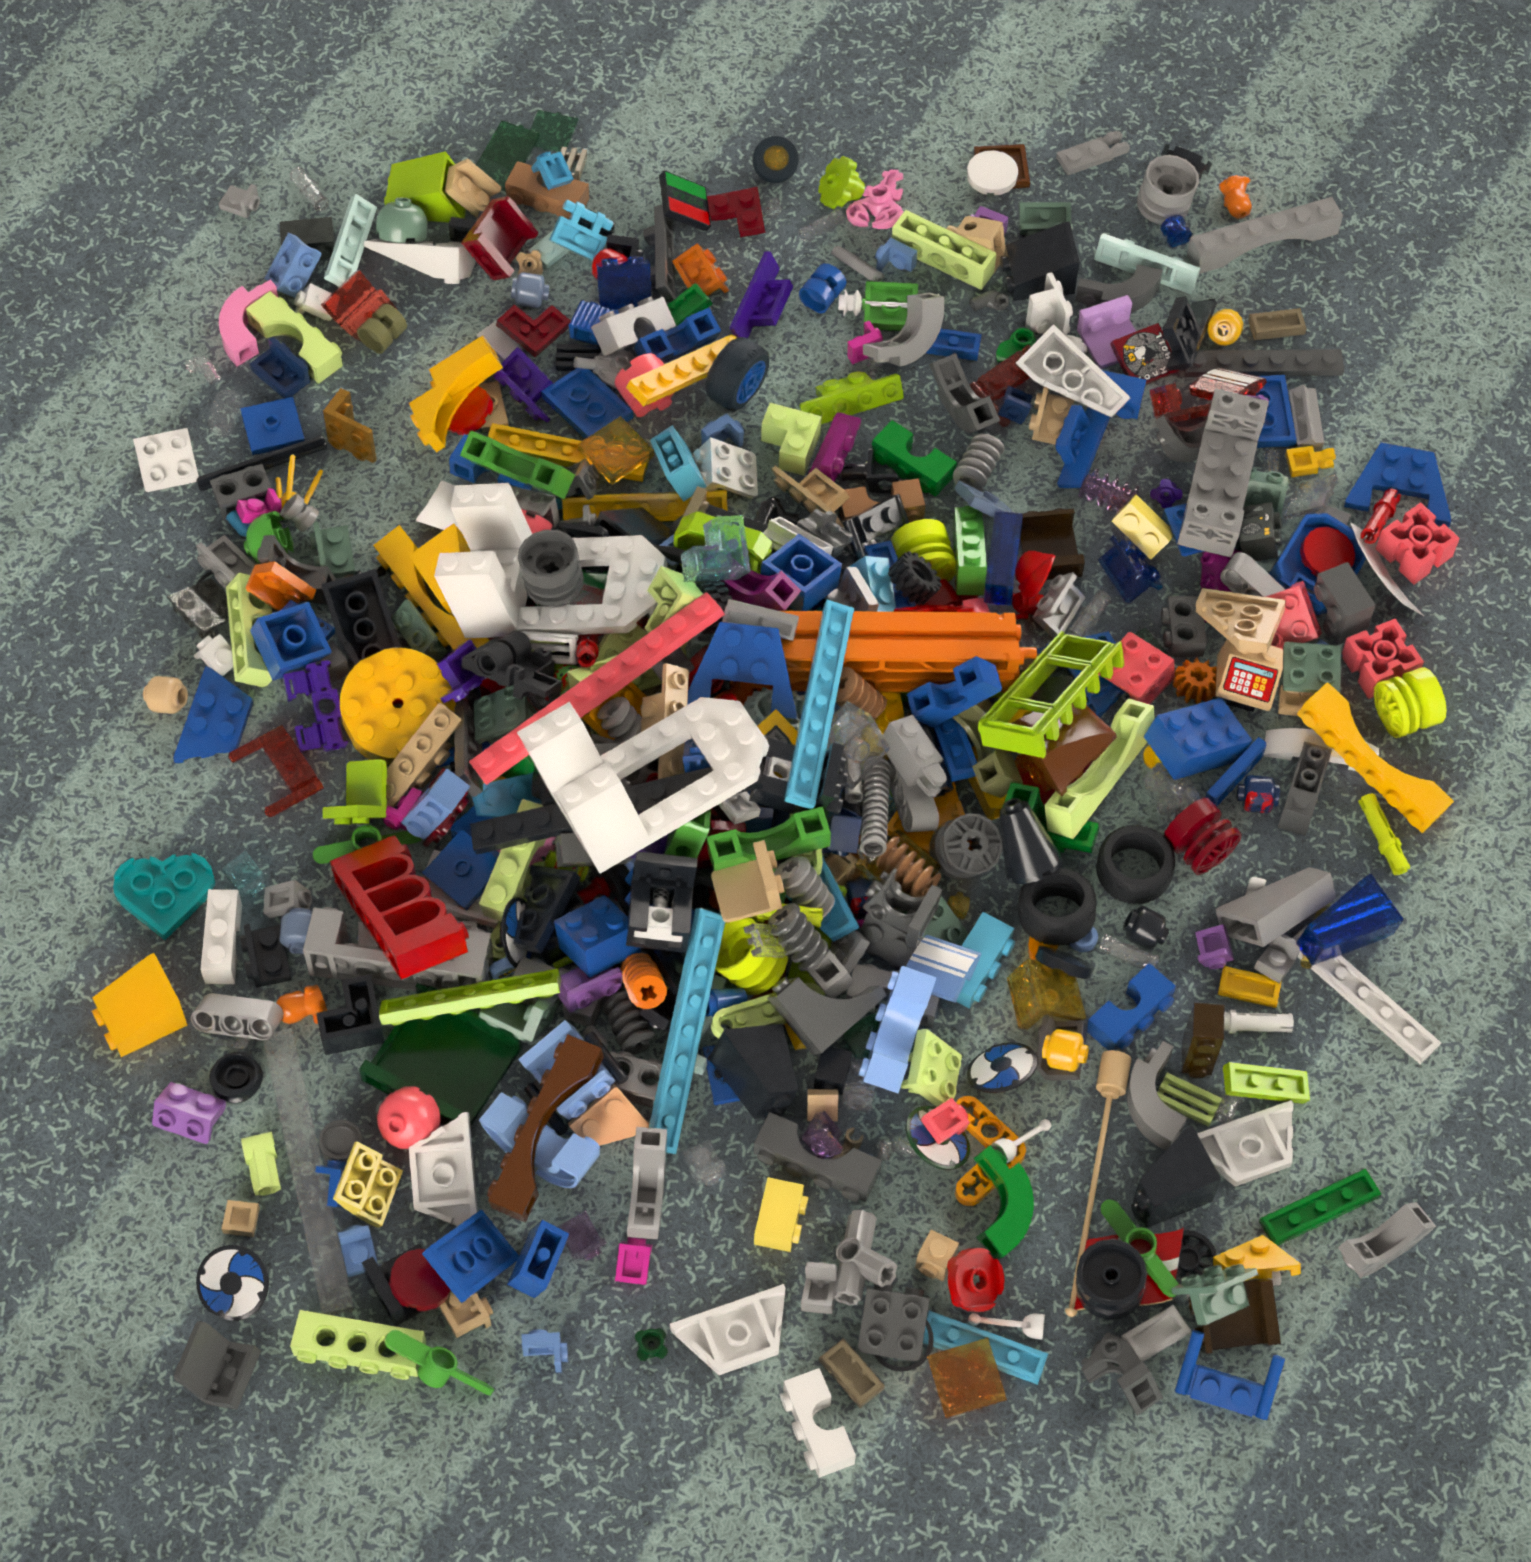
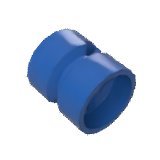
[799,263,847,314]

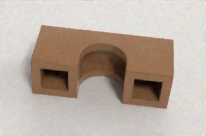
[505,161,589,219]
[838,478,925,524]

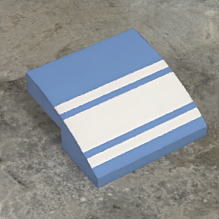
[906,935,981,1003]

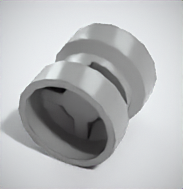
[280,494,319,532]

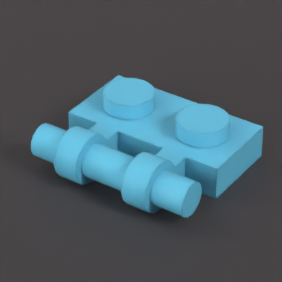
[549,199,613,261]

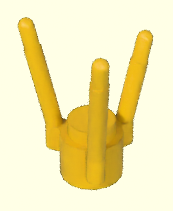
[275,455,323,510]

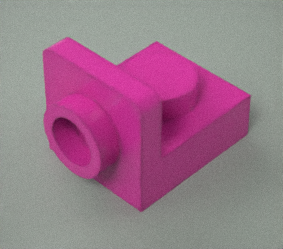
[847,320,883,365]
[236,488,282,524]
[382,787,423,831]
[615,1237,652,1285]

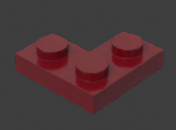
[707,187,766,238]
[496,304,571,358]

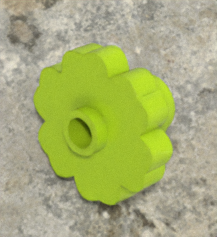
[818,156,865,209]

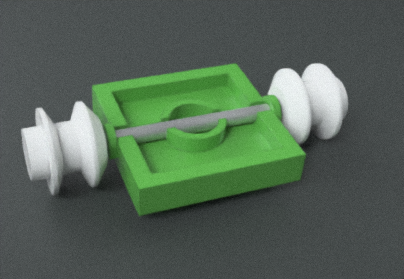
[838,281,939,331]

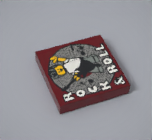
[1110,323,1180,385]

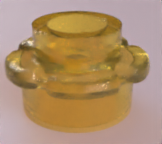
[947,892,970,920]

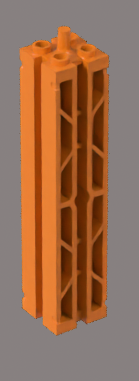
[739,611,1037,693]

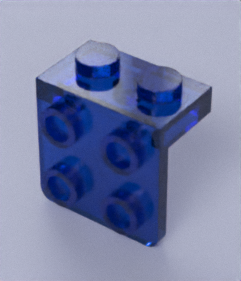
[596,256,652,310]

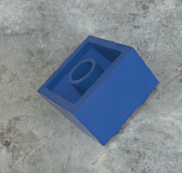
[250,602,332,681]

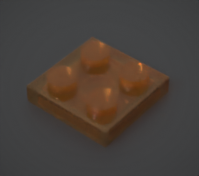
[927,1338,1007,1419]

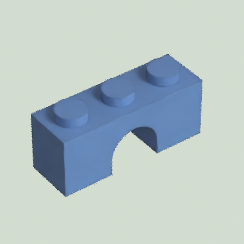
[401,769,470,840]

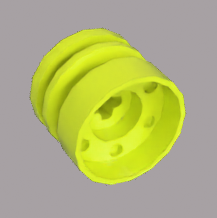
[891,519,956,581]
[1374,667,1447,738]
[715,917,788,995]

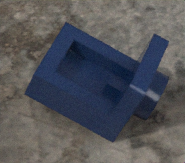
[998,385,1033,425]

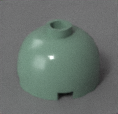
[375,197,428,243]

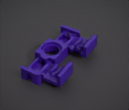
[283,660,348,753]

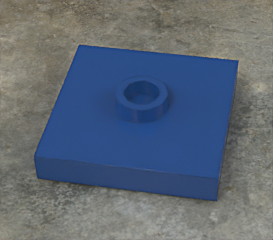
[240,397,305,456]
[422,829,497,911]

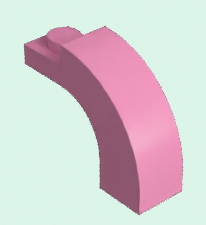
[219,280,278,366]

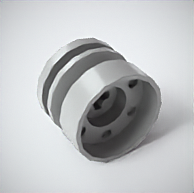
[1137,155,1199,226]

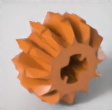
[1173,657,1217,704]

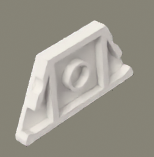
[1197,1100,1293,1187]
[409,1112,478,1226]
[670,1284,786,1375]

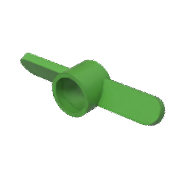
[313,825,422,864]
[1101,1200,1179,1297]
[385,1330,494,1396]

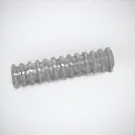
[860,757,890,857]

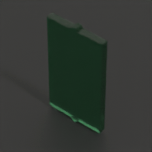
[476,121,540,191]

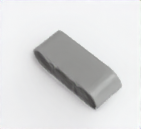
[1220,552,1286,597]
[887,759,939,832]
[190,993,284,1040]

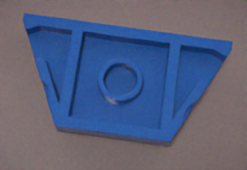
[173,666,253,763]

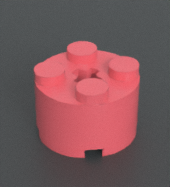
[615,353,675,417]

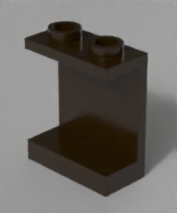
[1017,508,1085,580]
[1188,1279,1281,1354]

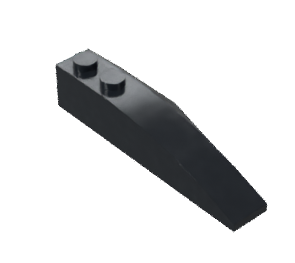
[321,569,401,708]

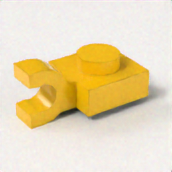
[1285,445,1336,478]

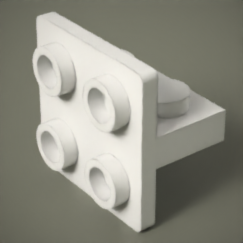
[1025,272,1073,337]

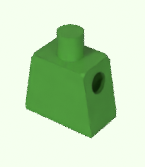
[665,809,711,858]

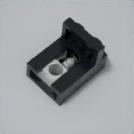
[749,737,848,823]
[626,851,697,953]

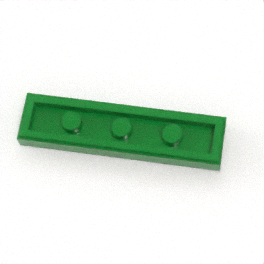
[1259,1168,1382,1246]

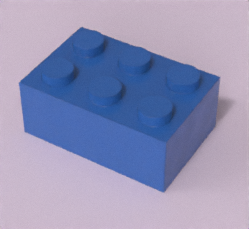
[1143,698,1253,780]

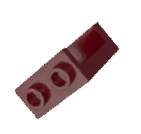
[461,196,539,281]

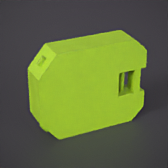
[674,511,772,577]

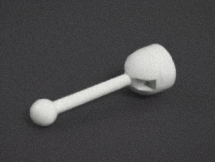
[991,1119,1051,1163]
[968,1313,1045,1340]

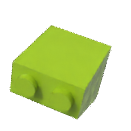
[384,151,466,223]

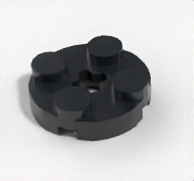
[1161,144,1212,179]

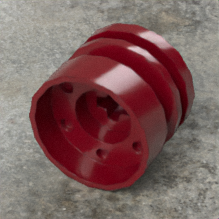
[1164,798,1242,875]

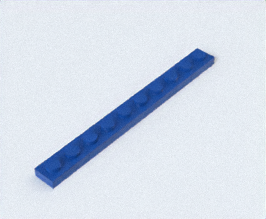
[864,541,977,782]

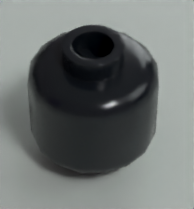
[1123,906,1169,950]

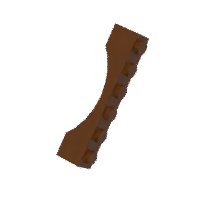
[487,1034,604,1223]

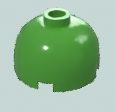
[244,511,294,564]

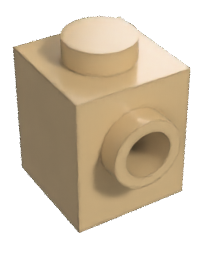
[915,1230,959,1281]

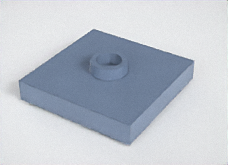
[954,481,1020,528]

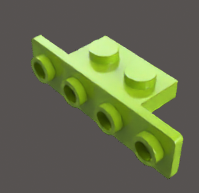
[799,371,904,424]

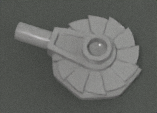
[573,349,635,389]

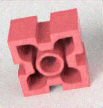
[1375,502,1460,585]
[1341,619,1424,699]

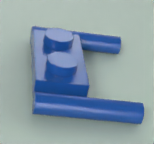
[1175,1330,1285,1420]

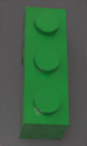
[872,420,957,497]

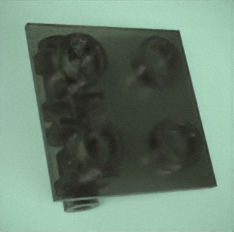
[167,578,229,639]

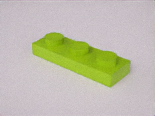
[1223,1062,1310,1104]

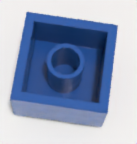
[760,534,842,611]
[554,895,641,978]

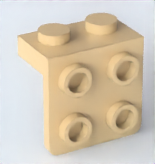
[711,840,785,923]

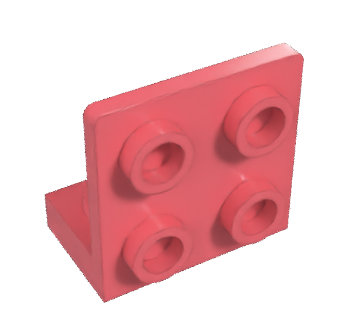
[1265,581,1322,649]
[1098,632,1175,705]

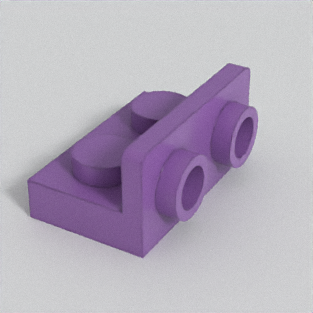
[557,967,622,1013]

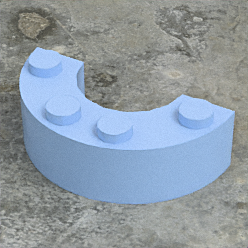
[858,966,937,1093]
[479,1092,600,1188]

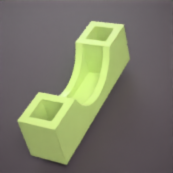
[246,291,343,384]
[479,799,547,922]

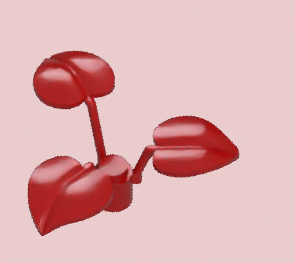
[955,551,1056,620]

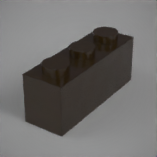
[1181,1003,1225,1078]

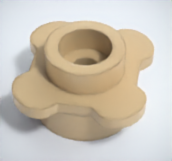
[516,250,543,275]

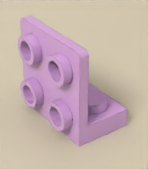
[1077,295,1136,369]

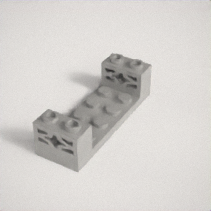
[1177,388,1269,558]
[303,907,494,991]

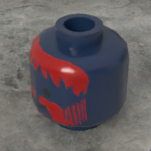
[1236,775,1280,813]
[845,877,874,918]

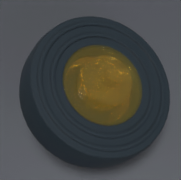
[752,136,799,183]

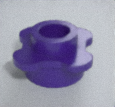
[1150,478,1183,508]

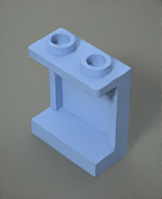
[518,1020,616,1120]

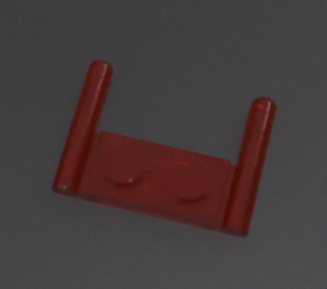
[969,345,1031,427]
[228,725,324,817]

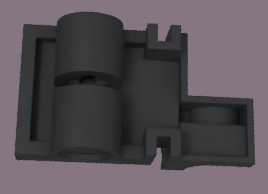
[462,630,562,710]

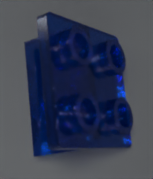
[1098,535,1163,603]

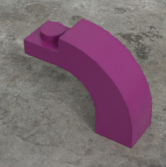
[700,542,801,611]

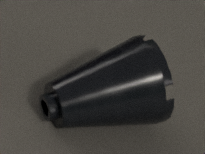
[1000,798,1063,884]

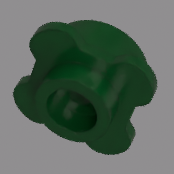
[635,1328,668,1361]

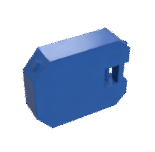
[1269,513,1366,615]

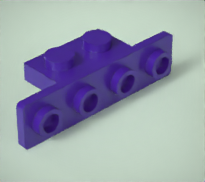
[730,251,794,339]
[493,347,553,423]
[437,639,486,703]

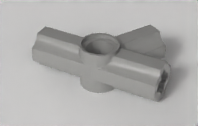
[833,1210,897,1306]

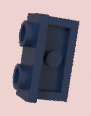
[250,337,310,399]

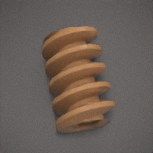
[836,667,887,724]
[876,836,941,897]

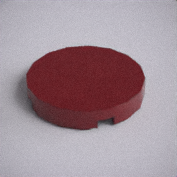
[389,1249,451,1311]

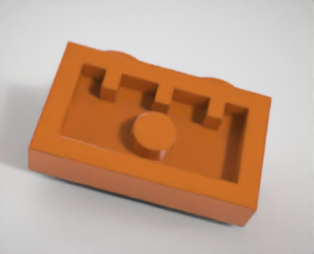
[672,243,729,296]
[246,561,316,611]

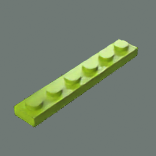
[379,968,561,1025]

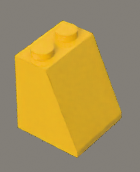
[408,523,470,616]
[92,953,187,1057]

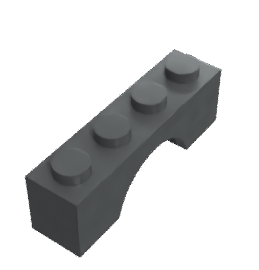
[754,1112,882,1202]

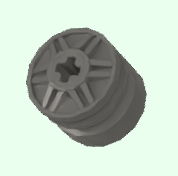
[518,530,584,606]
[929,814,1002,879]

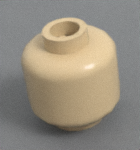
[143,676,188,714]

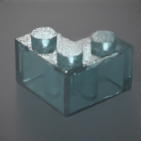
[681,515,751,582]

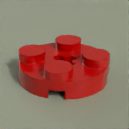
[947,1248,1005,1312]

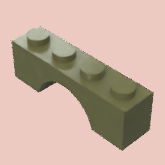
[953,698,1023,798]

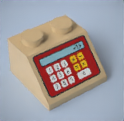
[1216,639,1283,711]

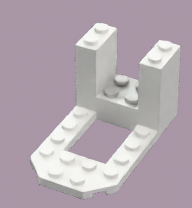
[434,483,668,638]
[517,697,769,874]

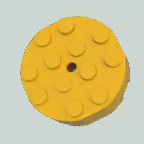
[340,648,456,764]

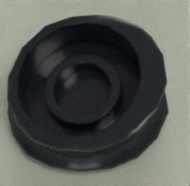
[209,1052,263,1104]

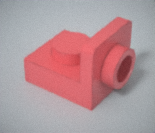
[921,1098,970,1145]

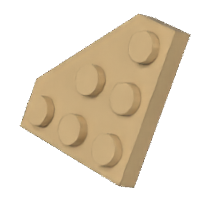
[1196,588,1286,653]

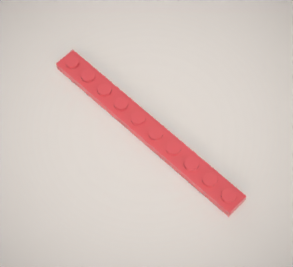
[469,592,725,785]

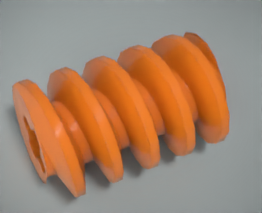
[620,953,667,1009]

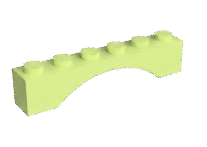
[1045,698,1155,839]

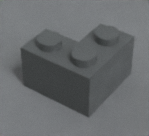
[1314,562,1376,645]

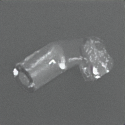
[185,355,221,385]

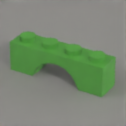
[460,431,575,500]
[953,506,987,595]
[706,806,831,871]

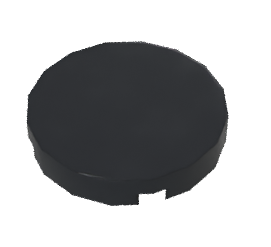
[1035,946,1094,979]

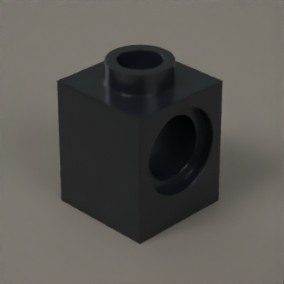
[814,1046,852,1095]

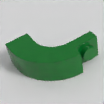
[1003,782,1099,853]
[973,1145,1034,1260]

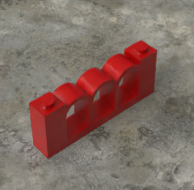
[330,835,469,980]

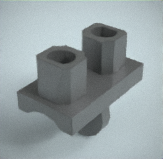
[797,509,853,558]

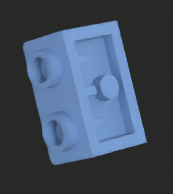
[265,232,321,298]

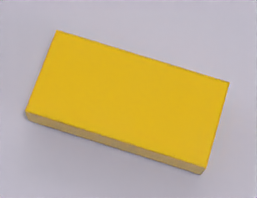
[1217,966,1282,1008]

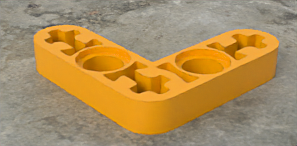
[955,1096,1026,1206]

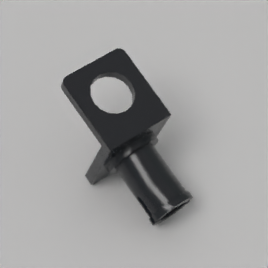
[841,449,899,493]

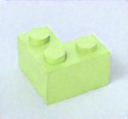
[761,403,821,476]
[645,566,703,651]

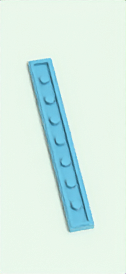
[784,600,854,809]
[649,908,725,1154]

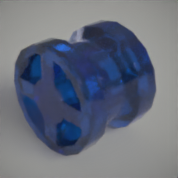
[1160,215,1192,248]

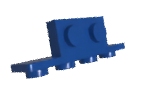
[1055,405,1110,488]

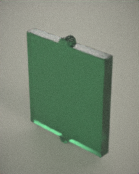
[525,110,578,152]

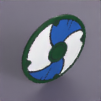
[905,1106,970,1170]

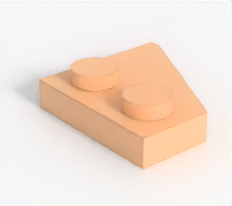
[568,1083,649,1146]

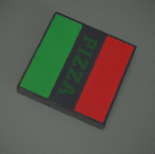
[659,170,711,231]

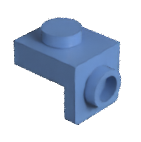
[701,413,744,447]
[521,1329,568,1373]

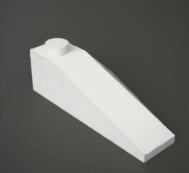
[364,239,476,284]
[1016,324,1130,418]

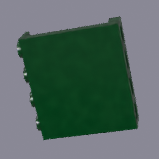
[359,983,522,1127]

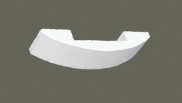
[1264,728,1379,771]

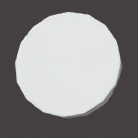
[967,150,1018,195]

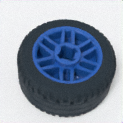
[705,337,769,411]

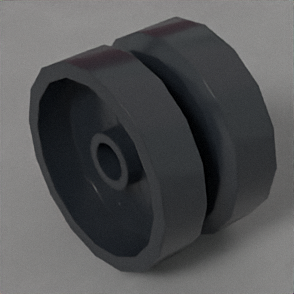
[1075,1239,1147,1320]

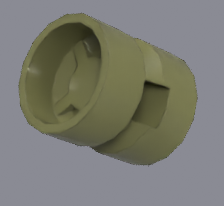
[357,304,407,354]

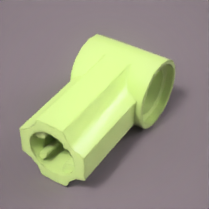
[241,1131,281,1196]

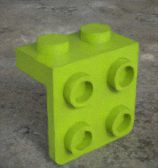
[323,759,388,825]

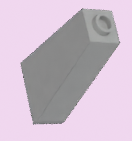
[1215,867,1336,947]

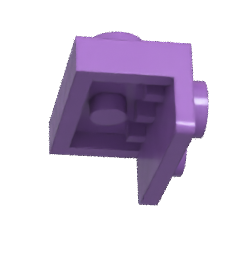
[152,1082,226,1144]

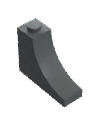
[767,977,887,1054]

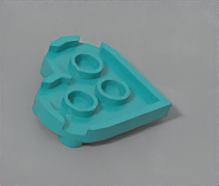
[113,853,216,940]

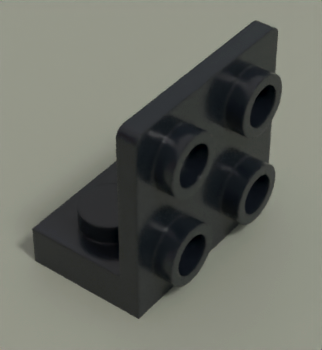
[362,1244,423,1326]

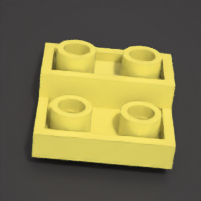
[333,1142,403,1228]

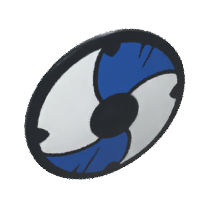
[500,897,533,968]
[967,1042,1038,1093]
[196,1245,269,1321]

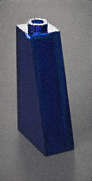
[984,511,1023,606]
[1296,874,1404,966]

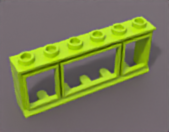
[978,631,1125,758]

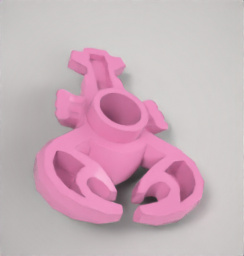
[846,170,903,229]

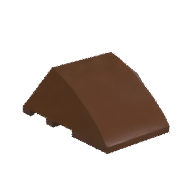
[1012,703,1117,797]

